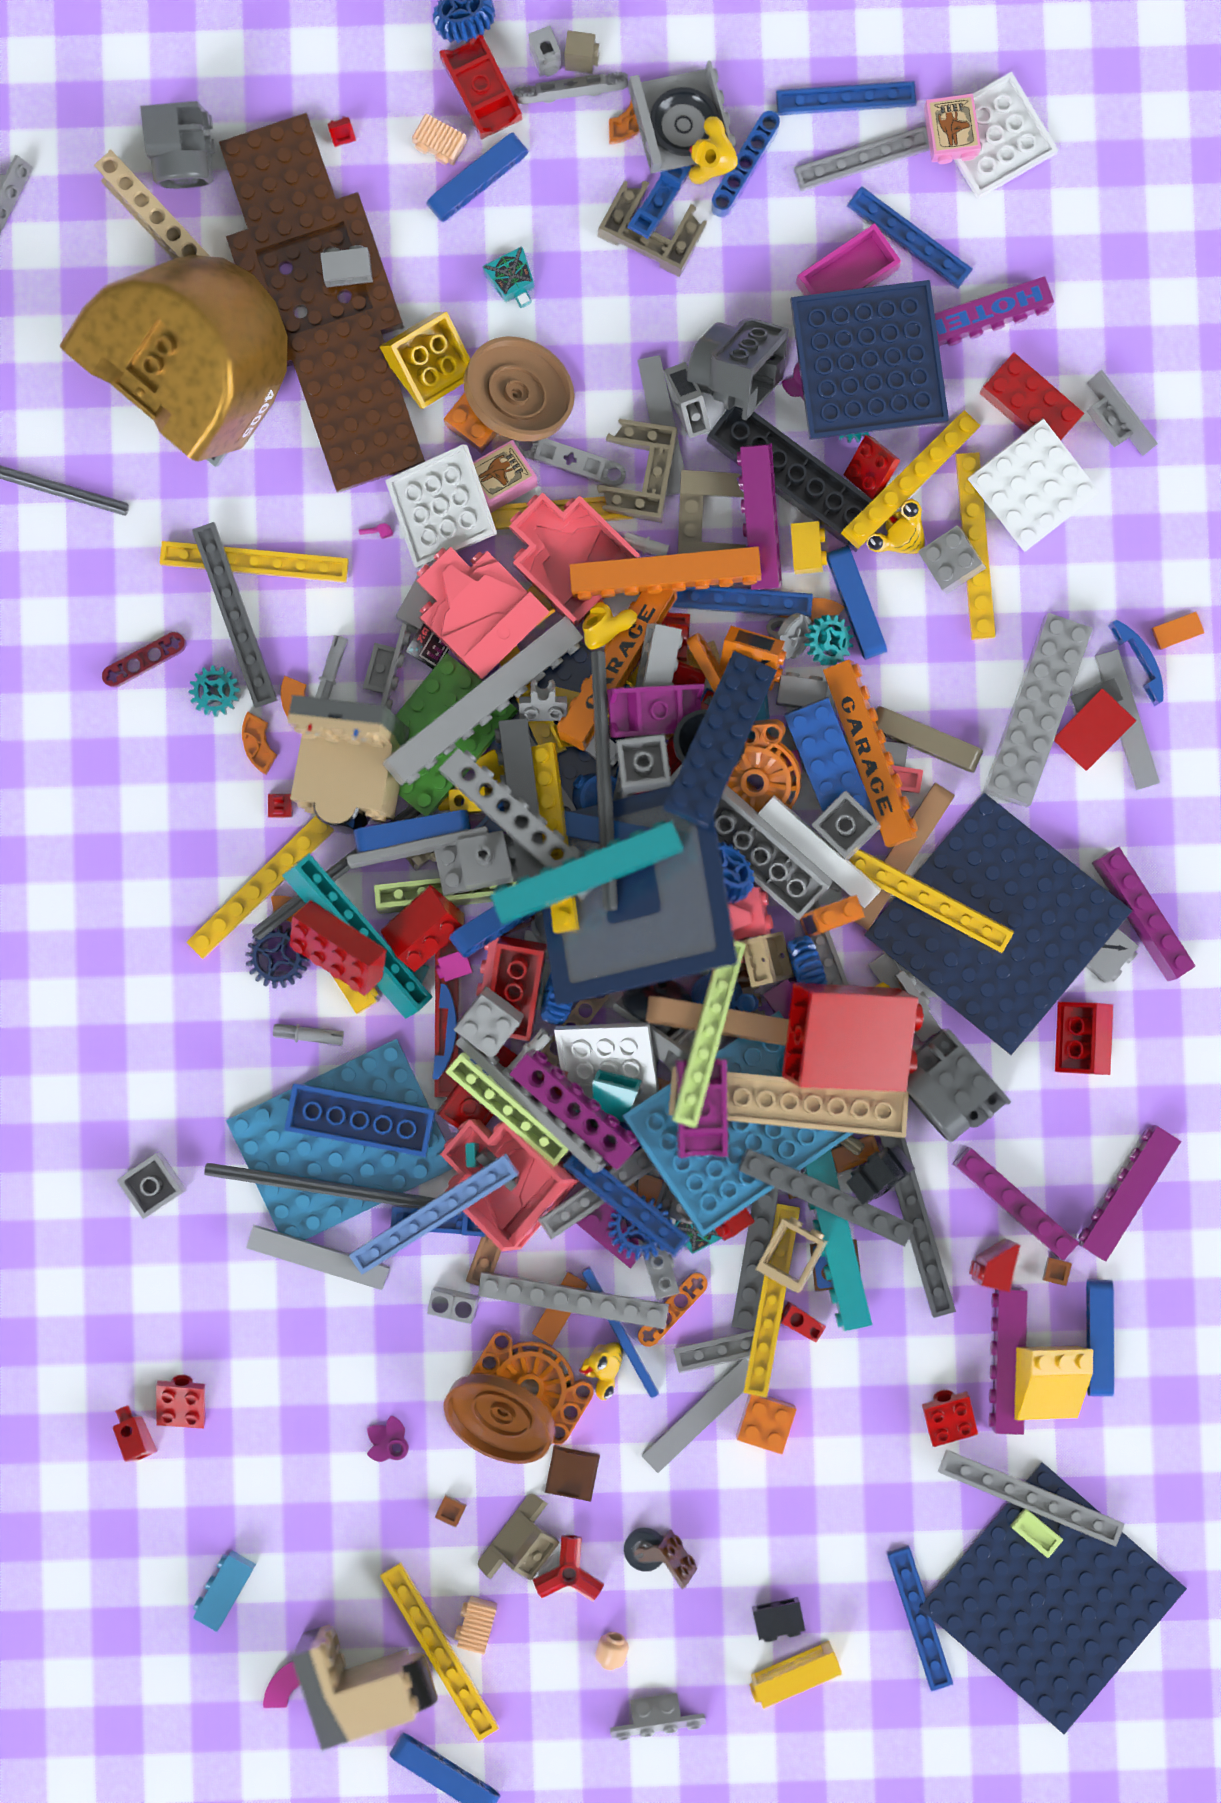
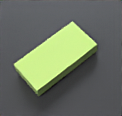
[1010,1508,1063,1558]

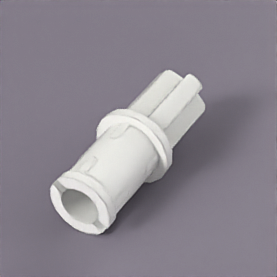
[623,532,670,556]

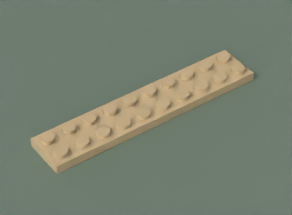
[668,1067,909,1138]

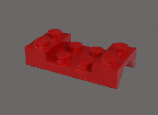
[439,35,523,140]

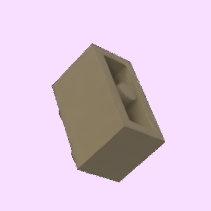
[564,30,600,74]

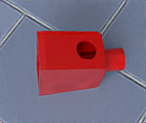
[113,1405,158,1462]

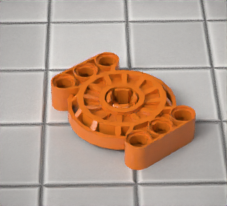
[727,719,802,813]
[469,1330,594,1445]

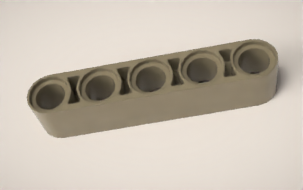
[876,706,983,773]

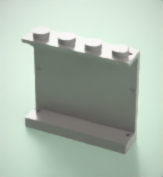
[628,60,736,173]

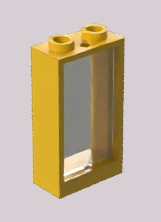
[749,1641,843,1709]

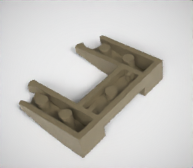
[597,180,707,277]
[597,419,678,523]
[677,470,746,554]

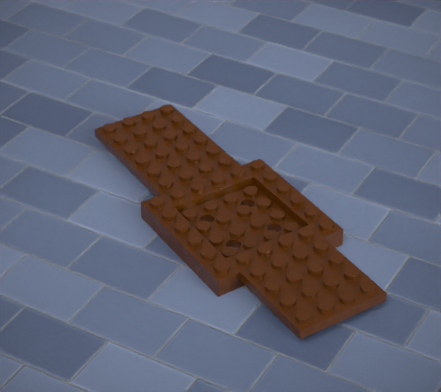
[219,112,425,493]

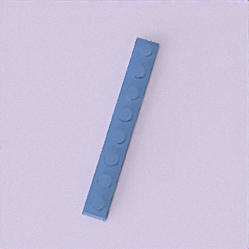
[349,1153,519,1275]

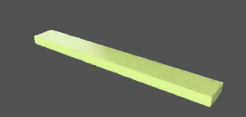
[672,940,746,1128]

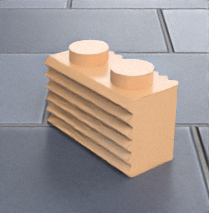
[412,113,467,166]
[454,1596,498,1655]

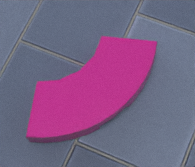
[263,1661,300,1709]

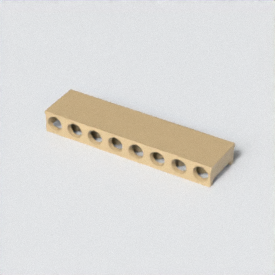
[94,149,210,259]

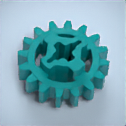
[804,615,854,666]
[188,665,241,717]

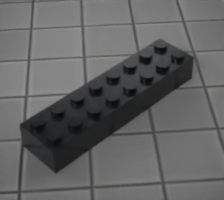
[707,406,873,552]

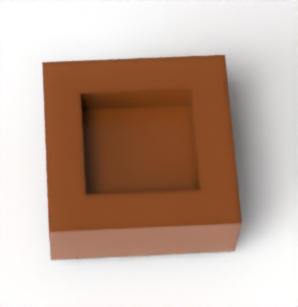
[1042,1257,1072,1286]
[435,1494,467,1528]

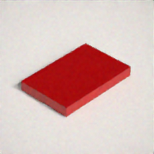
[1054,688,1137,772]

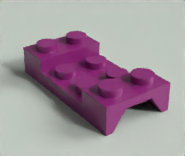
[607,684,704,737]
[676,1058,728,1158]

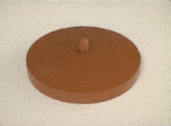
[443,1374,555,1464]

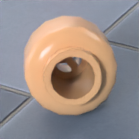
[595,1632,629,1670]

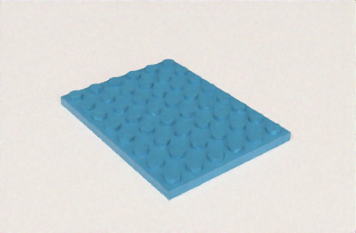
[621,1011,854,1237]
[226,1039,453,1240]

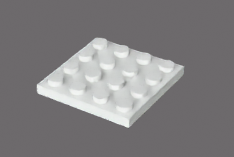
[954,72,1059,199]
[967,418,1100,552]
[385,444,497,568]
[554,1022,659,1112]

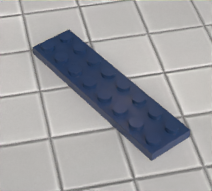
[663,651,777,829]

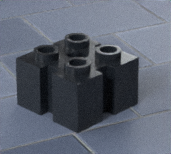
[846,1146,915,1205]

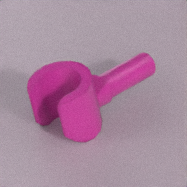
[359,523,393,539]

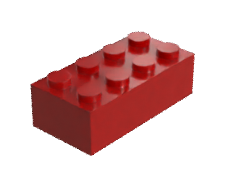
[979,352,1085,441]
[290,900,386,996]
[490,936,547,1042]

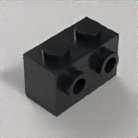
[752,1597,806,1642]

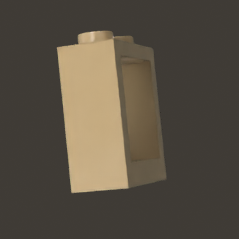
[740,931,794,987]
[756,1217,828,1293]

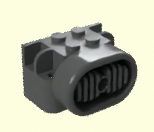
[140,101,216,189]
[687,318,789,420]
[907,1029,1012,1142]

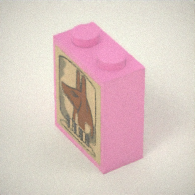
[924,94,981,164]
[473,440,538,513]

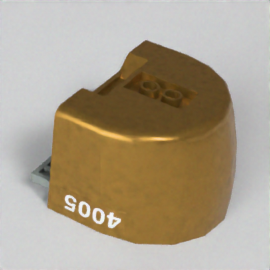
[59,255,287,467]

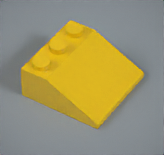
[379,311,470,409]
[1015,1346,1093,1420]

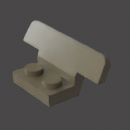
[478,1494,560,1580]

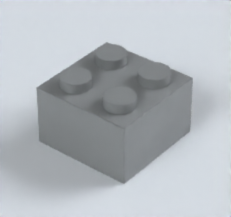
[918,525,986,594]
[616,735,671,794]
[811,791,881,861]
[454,986,524,1059]
[116,1152,187,1220]

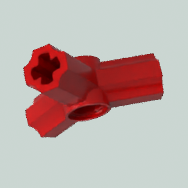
[532,1535,605,1602]

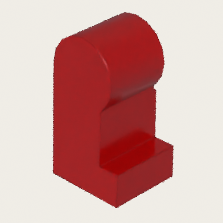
[781,1301,827,1343]

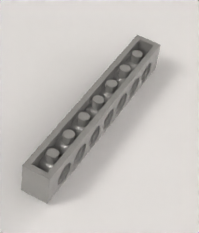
[439,748,594,901]

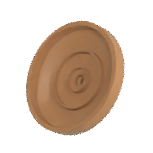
[464,336,575,442]

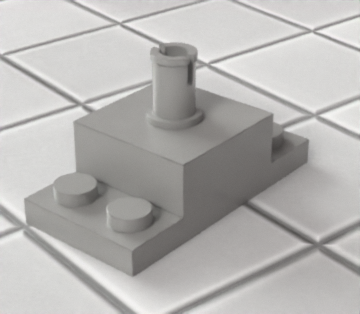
[434,830,515,896]
[612,997,696,1062]

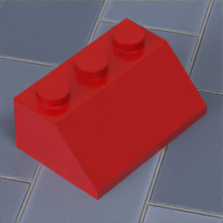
[381,885,464,972]
[1055,1002,1113,1075]
[969,1238,1021,1293]

